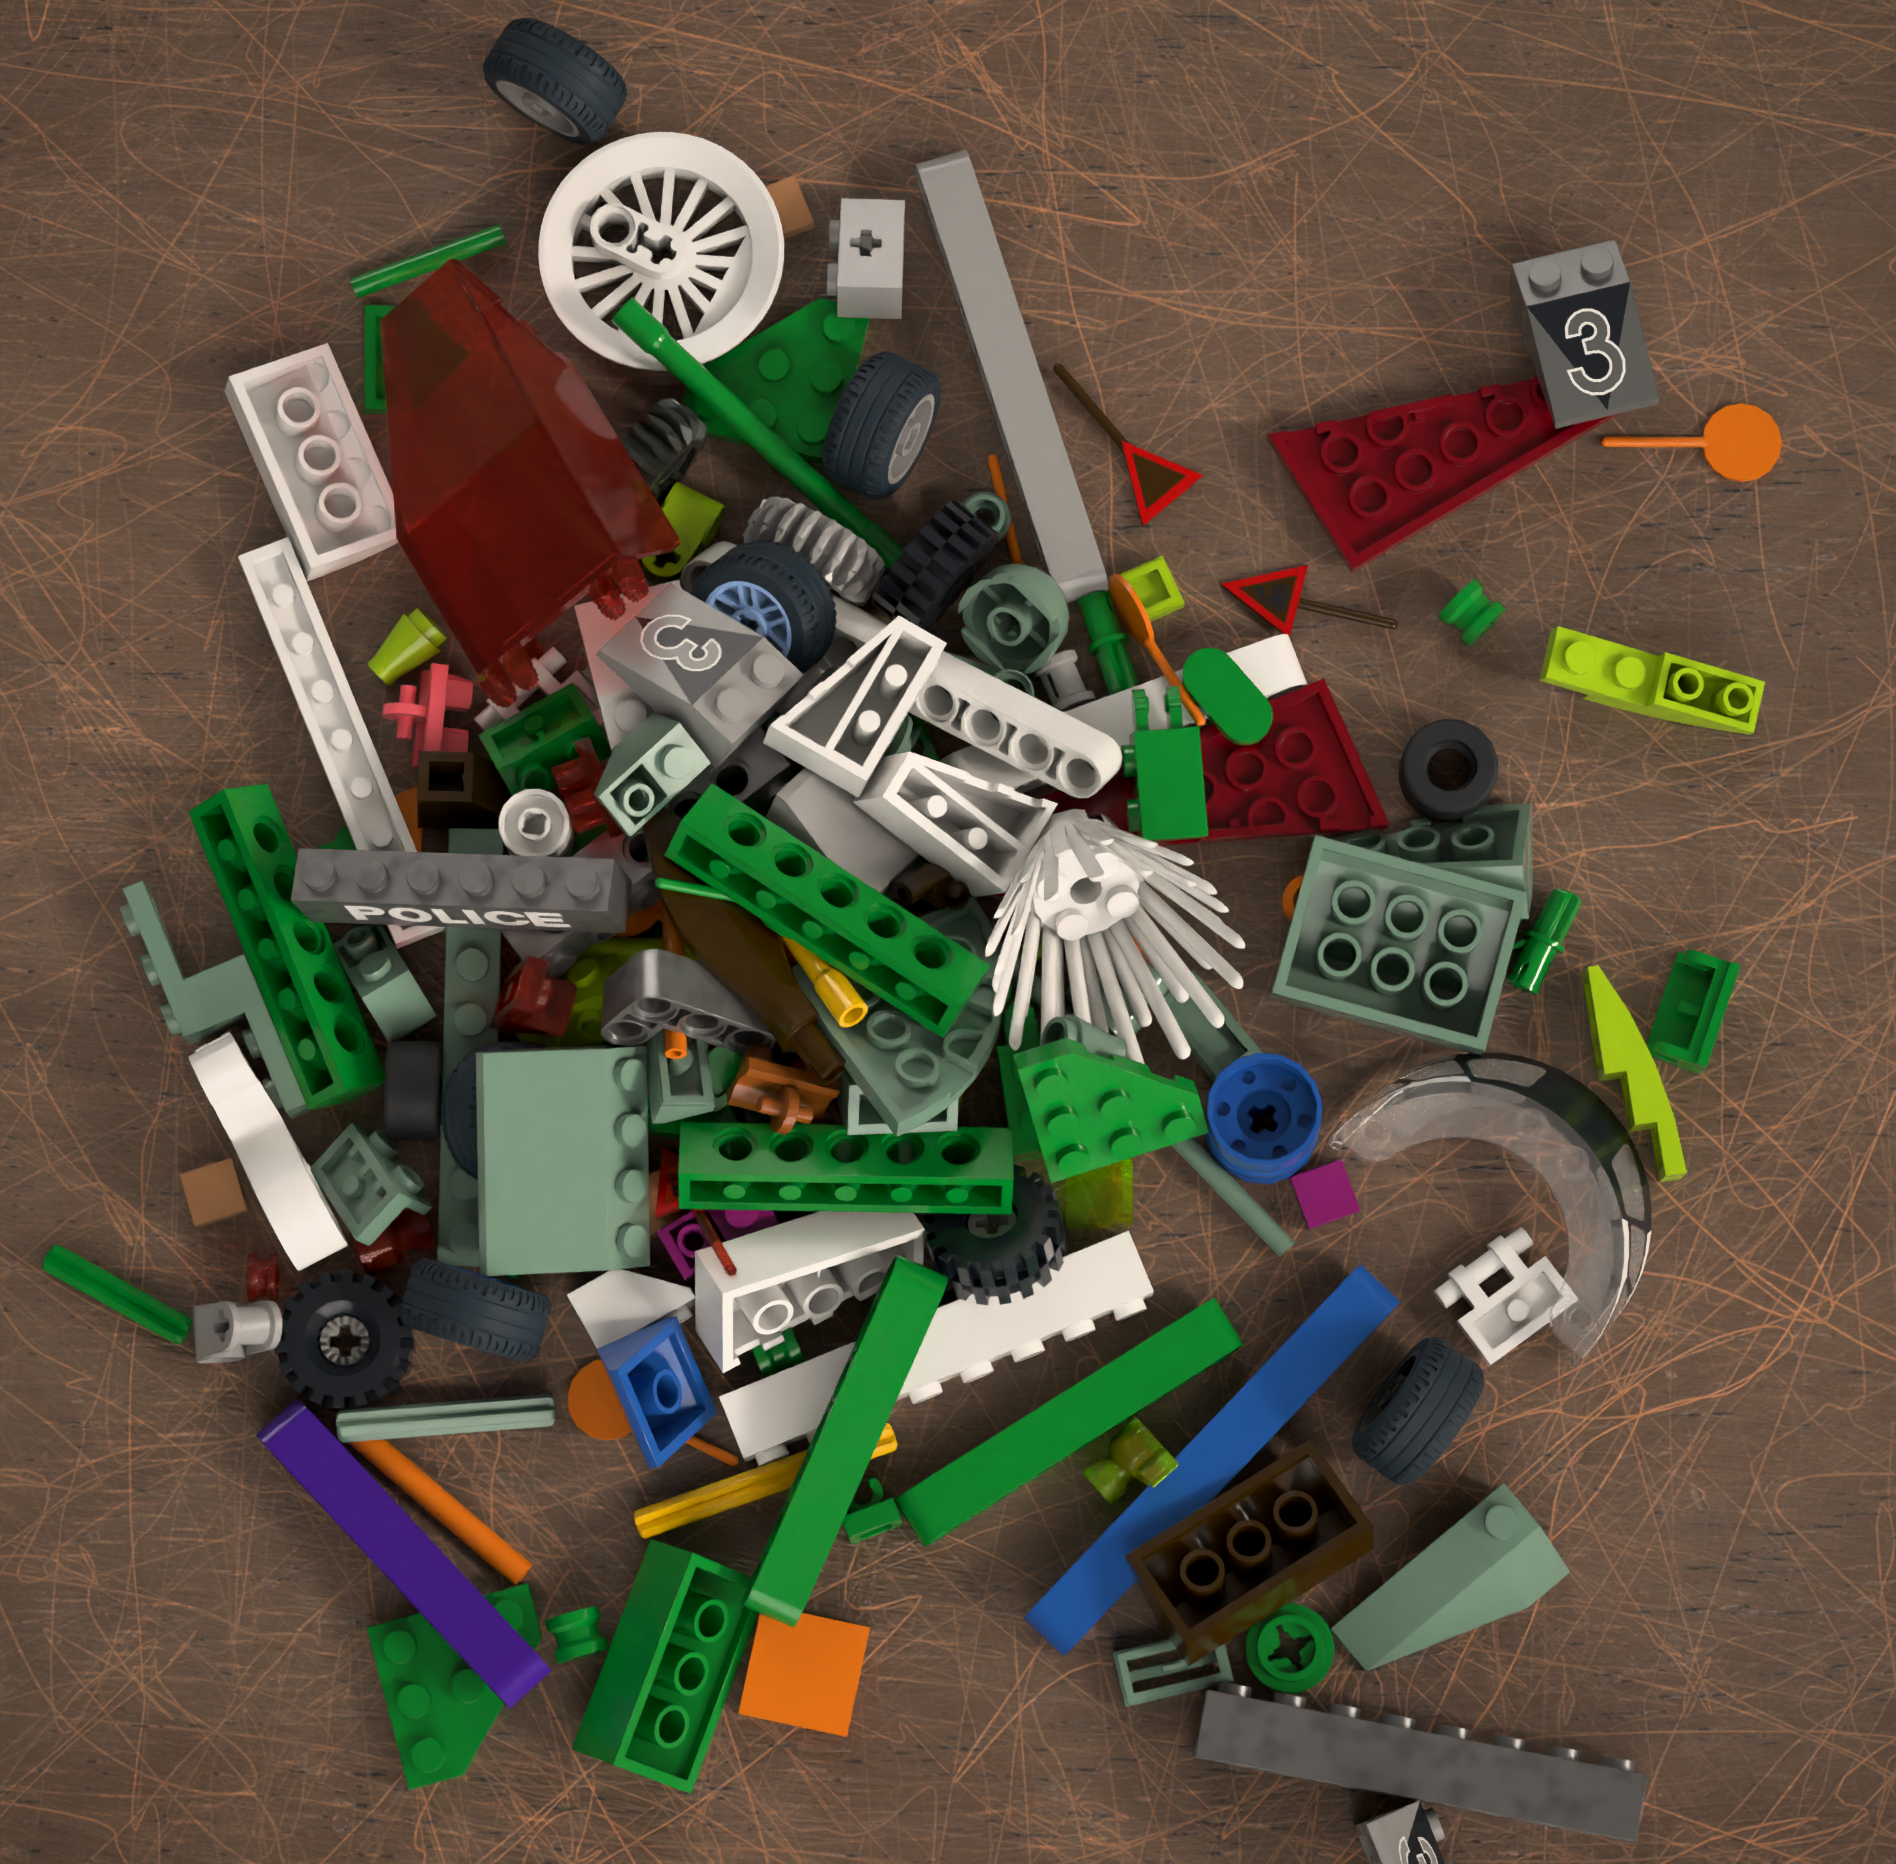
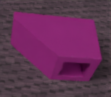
[656,1209,780,1280]

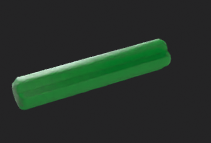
[41,1244,193,1344]

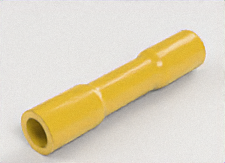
[780,935,868,1028]

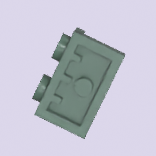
[311,1123,432,1246]

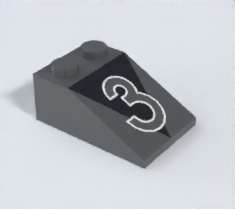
[1510,239,1659,429]

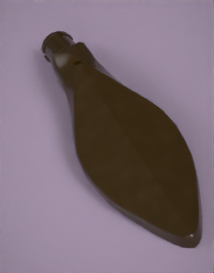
[642,807,846,1086]

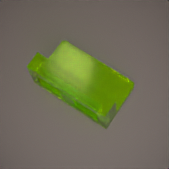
[1065,1157,1133,1229]

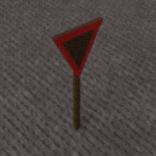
[1053,363,1204,527]

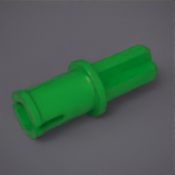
[1077,590,1139,695]
[1505,888,1581,996]

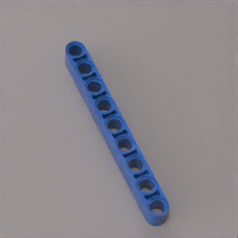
[1023,1264,1401,1657]

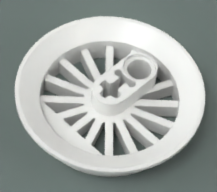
[538,132,784,371]

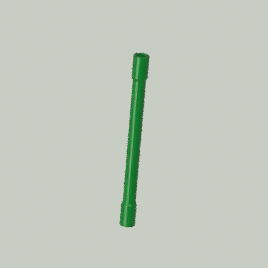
[611,297,904,575]

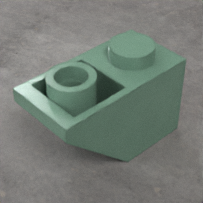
[594,712,711,837]
[333,924,437,1042]

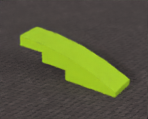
[1581,965,1687,1183]

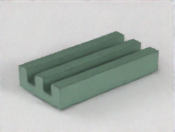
[1112,1639,1233,1707]

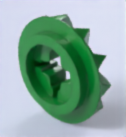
[1245,1604,1334,1693]

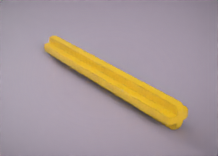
[634,1423,898,1539]

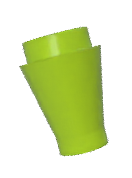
[367,607,448,686]

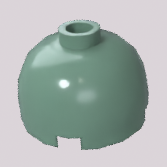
[958,563,1069,674]

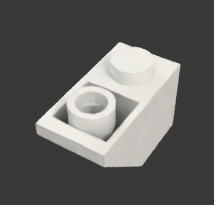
[567,1269,695,1349]

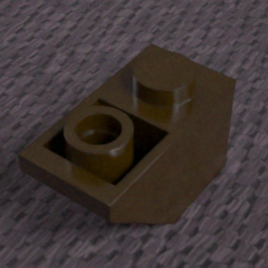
[417,751,512,829]

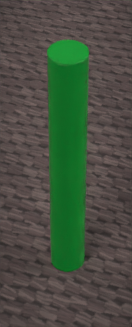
[349,224,506,299]

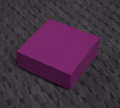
[1289,1159,1360,1231]

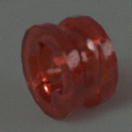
[247,1253,280,1303]

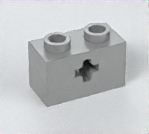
[827,198,905,319]

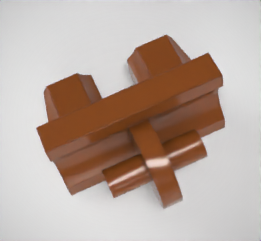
[726,1044,841,1135]

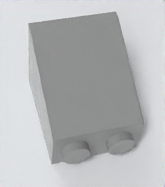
[766,767,921,899]

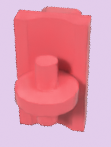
[382,663,474,768]

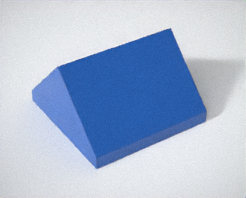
[597,1316,717,1468]

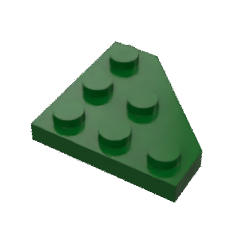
[682,298,871,464]
[1013,1038,1209,1183]
[367,1583,543,1790]

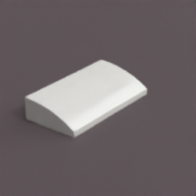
[225,343,410,582]

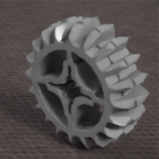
[743,497,885,608]

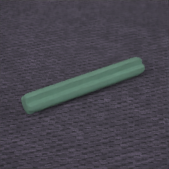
[336,1394,555,1443]

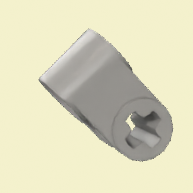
[193,1300,282,1363]

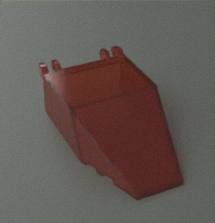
[380,259,680,708]

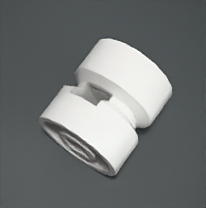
[499,789,575,857]

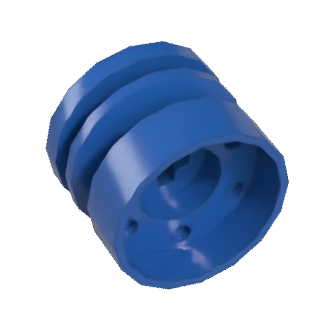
[1205,1053,1322,1185]

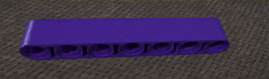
[256,1398,552,1709]

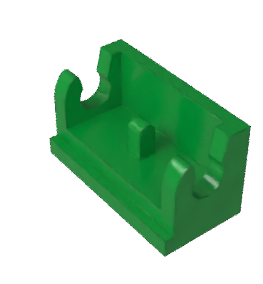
[1646,949,1741,1075]

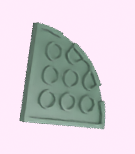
[791,896,1003,1137]

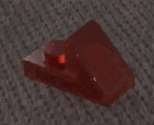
[490,955,577,1037]

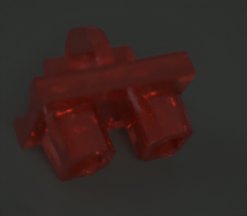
[551,737,625,839]

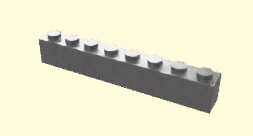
[1193,1682,1648,1842]

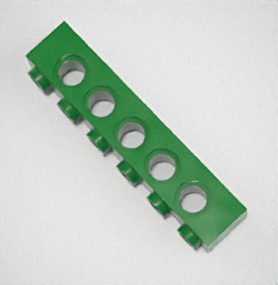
[664,783,991,1038]
[188,784,385,1110]
[678,1122,1014,1215]

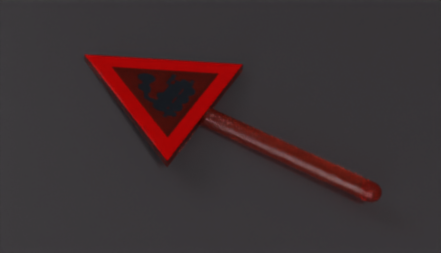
[655,1148,737,1276]

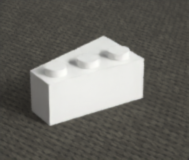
[763,616,947,798]

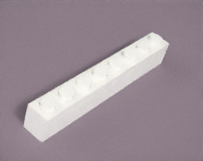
[719,1231,1154,1467]

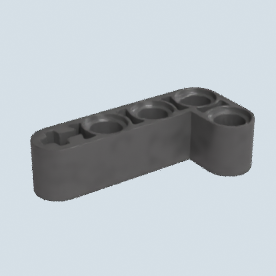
[601,949,800,1067]

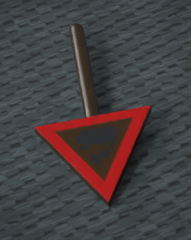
[1220,565,1398,638]

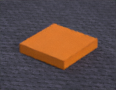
[738,1613,870,1737]

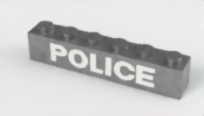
[291,848,632,933]

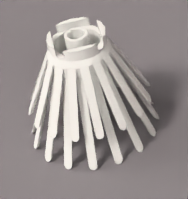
[985,809,1245,1064]

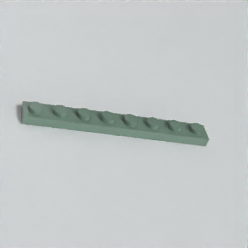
[437,828,505,1267]

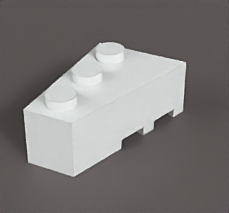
[852,752,1058,897]

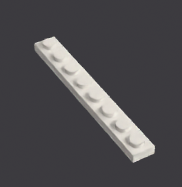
[238,537,446,949]

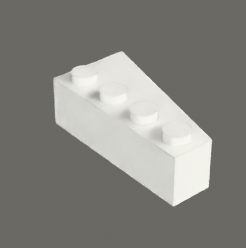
[695,1211,924,1373]

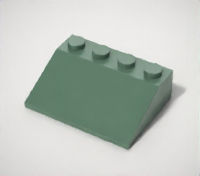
[1270,835,1527,1056]
[476,1043,650,1276]

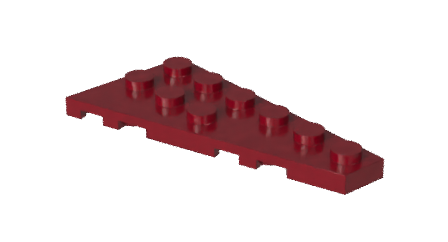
[1267,375,1621,573]
[1038,678,1390,847]

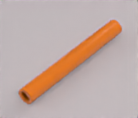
[348,1439,533,1586]

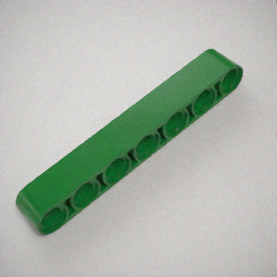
[742,1254,948,1628]
[894,1298,1245,1547]

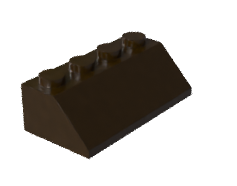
[1125,1439,1374,1666]

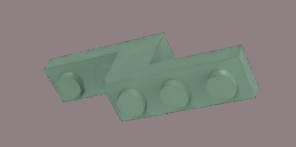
[120,880,312,1119]

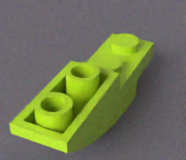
[1539,626,1765,735]

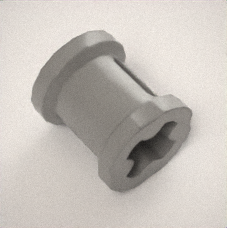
[1033,650,1096,712]

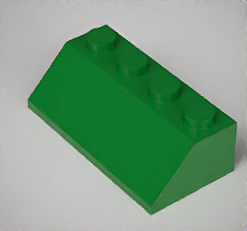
[572,1539,758,1794]

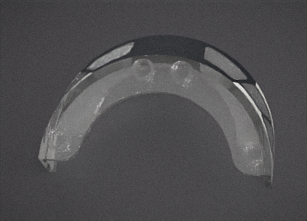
[1329,1052,1652,1367]

